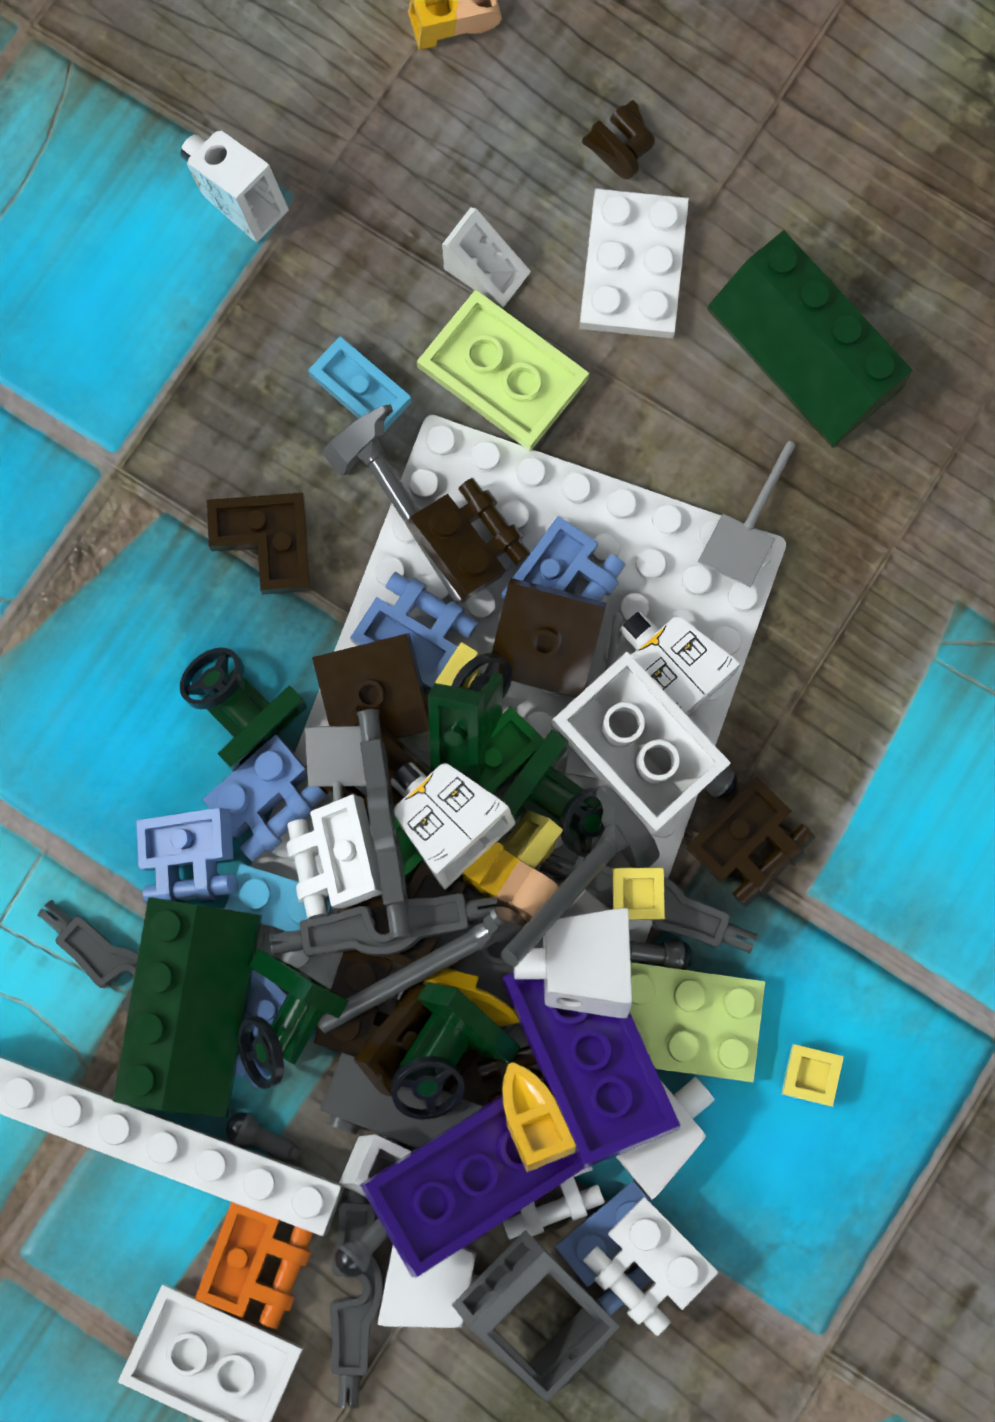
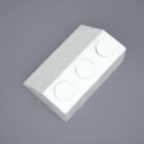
[551,652,731,835]

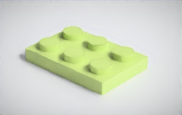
[417,289,589,451]
[629,962,765,1082]

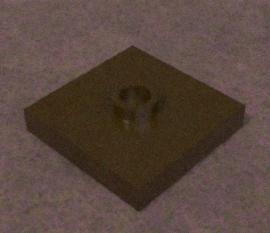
[492,578,607,698]
[312,633,429,739]

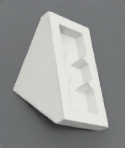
[442,207,531,308]

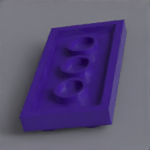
[502,972,681,1170]
[360,1095,583,1278]

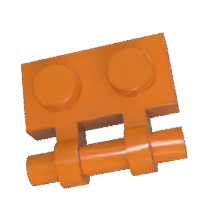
[195,1202,313,1329]

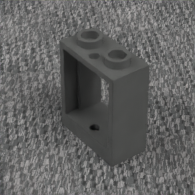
[452,1230,620,1403]

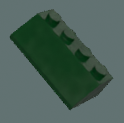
[707,230,913,448]
[113,897,262,1117]

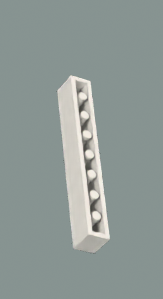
[0,1055,345,1236]

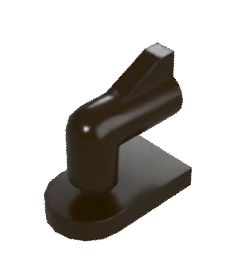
[581,100,655,179]

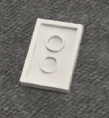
[579,189,689,339]
[118,1284,304,1422]

